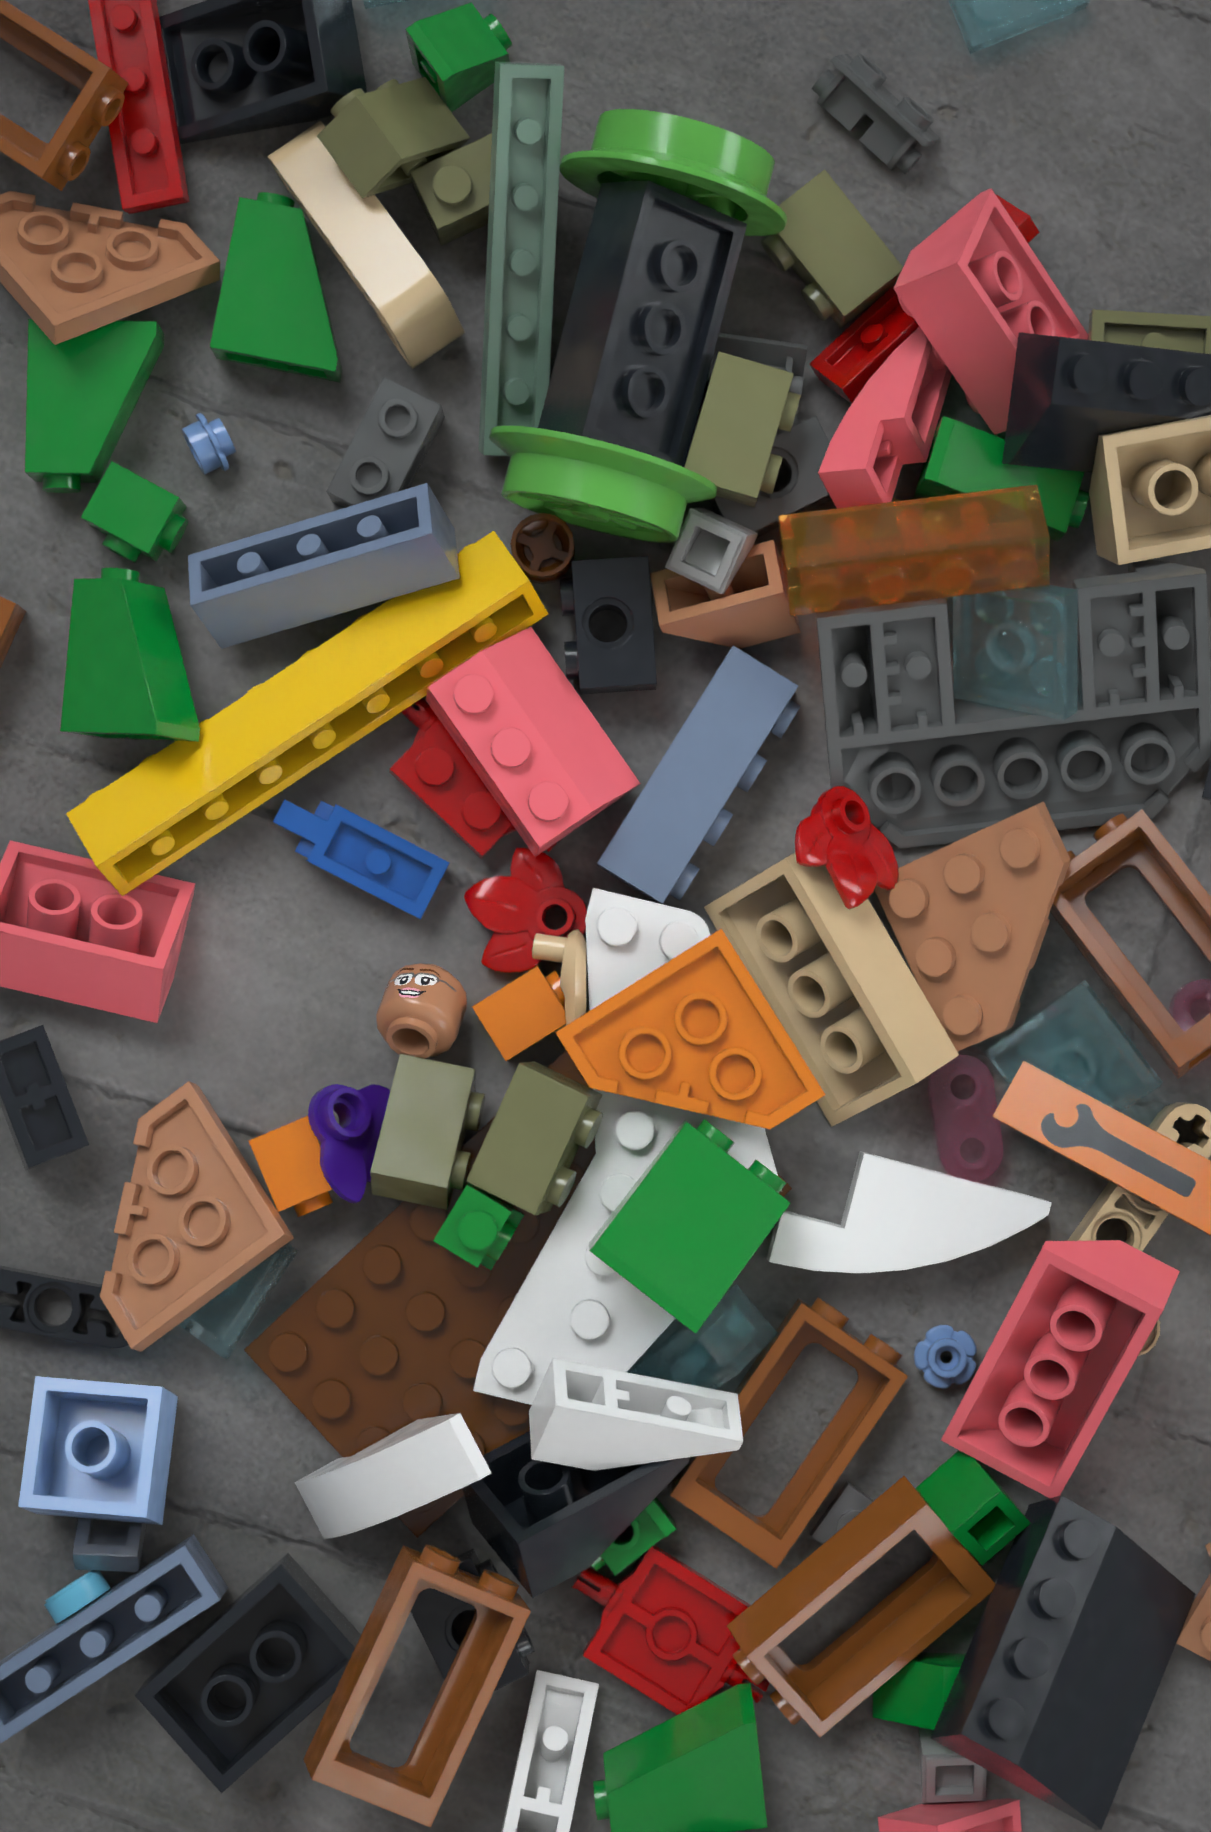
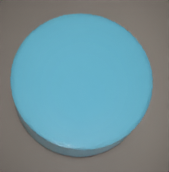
[44,1570,111,1624]

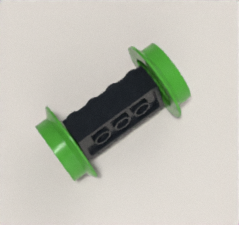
[489,109,787,543]

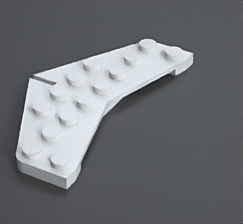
[473,888,782,1405]

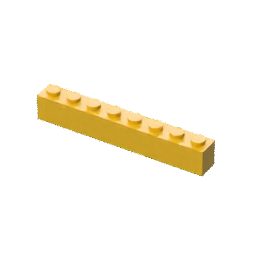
[66,531,548,896]

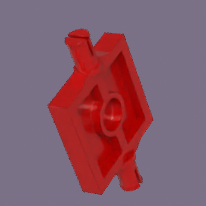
[389,698,563,859]
[571,1545,770,1715]

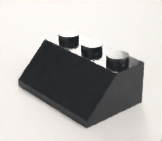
[1002,333,1211,473]

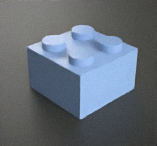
[18,1376,178,1525]

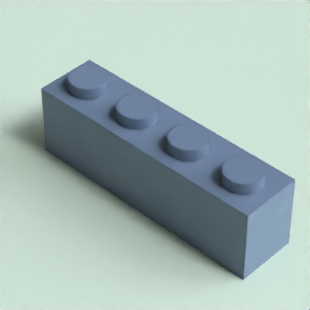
[188,483,460,649]
[597,645,801,904]
[0,1534,228,1743]

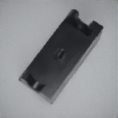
[0,1025,89,1171]

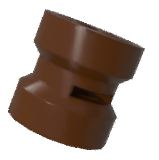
[510,513,575,585]

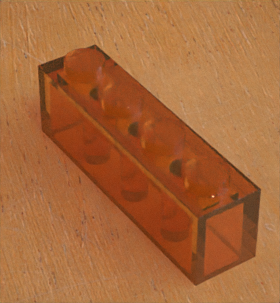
[778,484,1050,616]

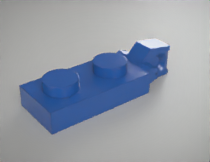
[273,799,450,919]

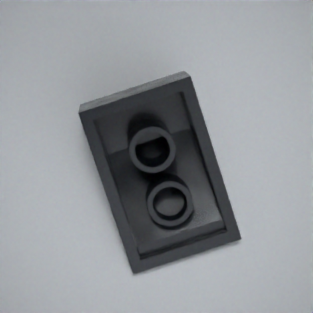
[159,0,367,144]
[462,1431,689,1598]

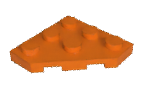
[555,928,826,1129]

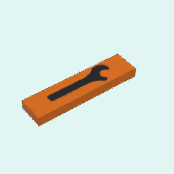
[992,1061,1211,1236]

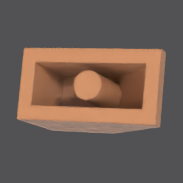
[650,540,801,649]

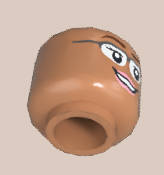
[376,963,467,1059]

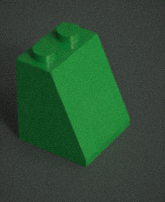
[589,1119,790,1334]

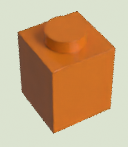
[472,966,566,1061]
[249,1116,333,1217]

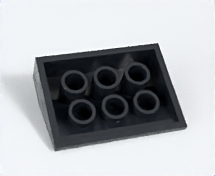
[930,1495,1196,1830]

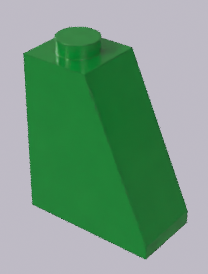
[210,192,343,383]
[25,319,164,493]
[913,416,1089,542]
[60,568,200,742]
[593,1683,768,1832]

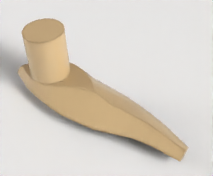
[532,929,587,1025]

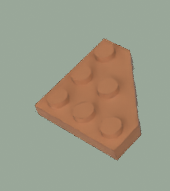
[0,191,220,345]
[874,801,1071,1052]
[100,1081,294,1352]

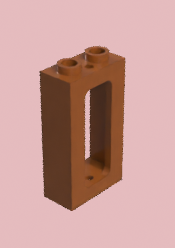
[0,0,129,191]
[1050,809,1211,1079]
[669,1297,908,1569]
[727,1476,995,1738]
[303,1545,531,1828]

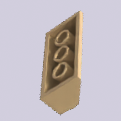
[1089,415,1211,565]
[704,853,959,1127]

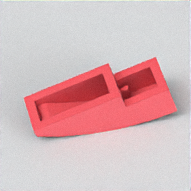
[818,327,952,517]

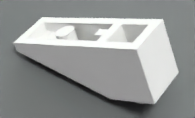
[529,1358,743,1471]
[501,1670,599,1832]

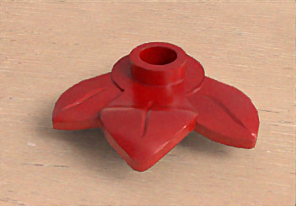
[795,786,898,910]
[464,848,588,973]

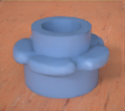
[181,413,236,475]
[914,1325,977,1389]

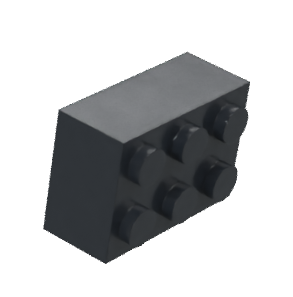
[135,1553,361,1794]

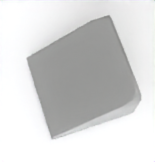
[665,508,758,594]
[919,1727,987,1803]

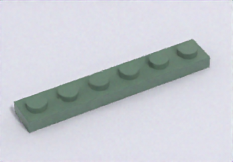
[479,62,564,456]

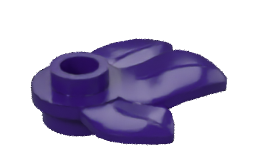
[308,1084,391,1204]

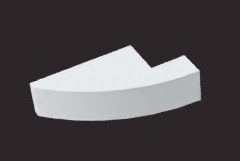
[766,1151,1052,1273]
[295,1413,491,1539]

